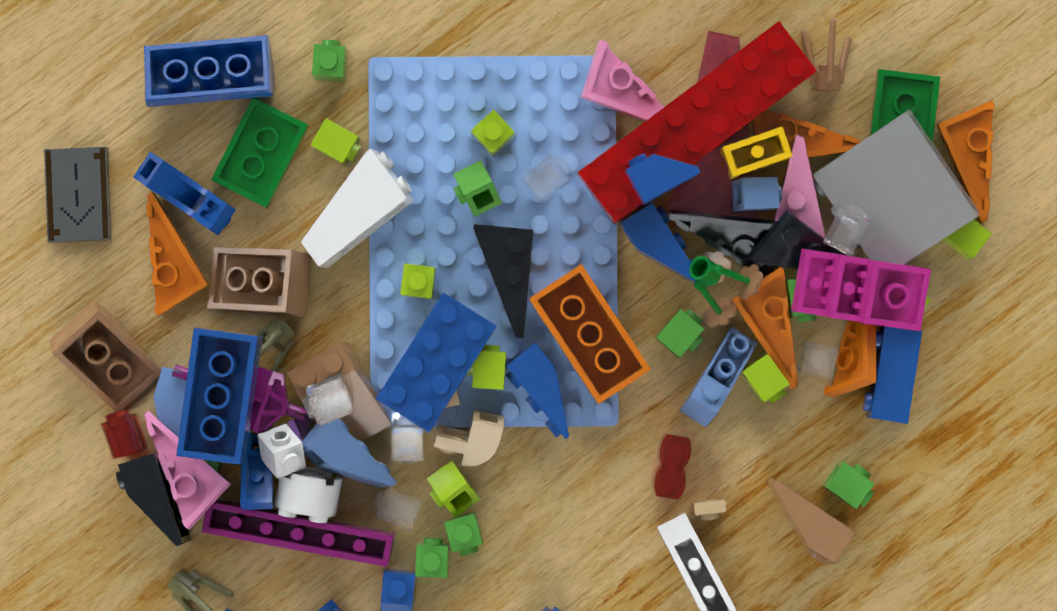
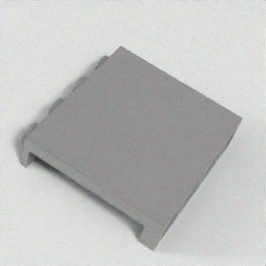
[813,110,980,264]

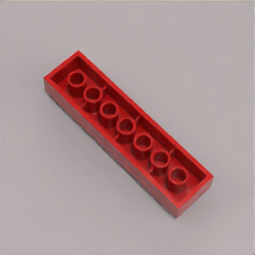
[577,21,817,225]

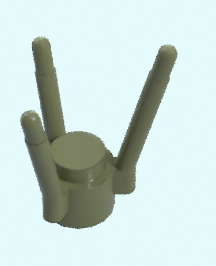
[255,317,297,372]
[167,568,234,611]

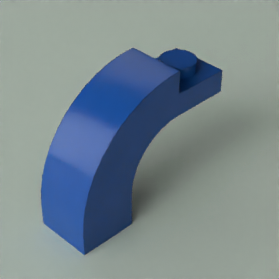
[133,151,236,235]

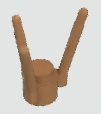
[801,18,851,91]

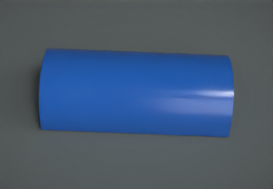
[144,35,274,107]

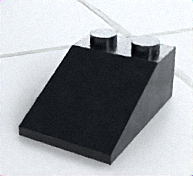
[116,452,192,546]

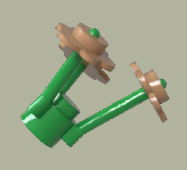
[689,251,763,328]

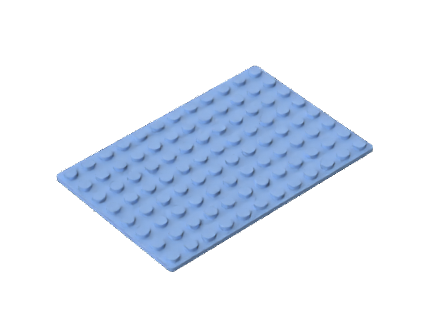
[368,55,619,428]

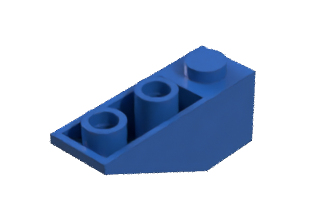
[620,203,696,283]
[506,342,569,439]

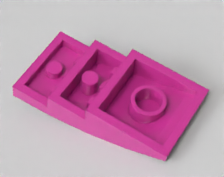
[791,249,931,331]

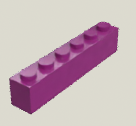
[201,499,396,567]

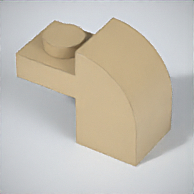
[434,409,504,466]

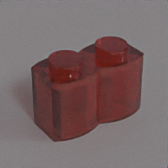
[100,409,149,460]
[652,433,691,500]

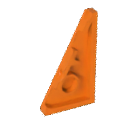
[936,100,995,224]
[752,110,862,162]
[146,192,210,316]
[731,266,798,389]
[824,320,876,398]

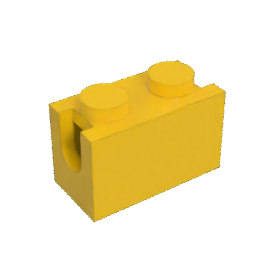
[720,127,793,180]

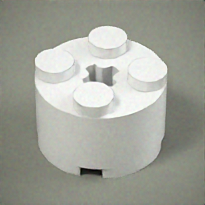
[274,467,343,523]

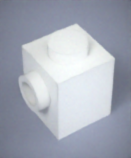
[258,424,306,479]

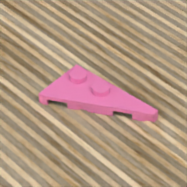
[580,40,664,122]
[773,134,826,239]
[144,411,230,530]

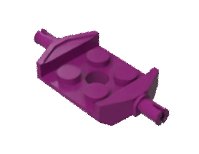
[172,364,309,433]

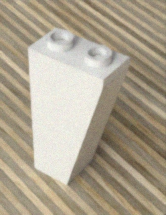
[301,149,414,268]
[657,513,737,611]

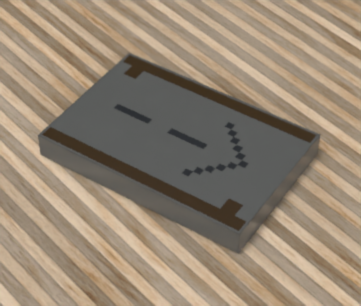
[44,147,112,243]

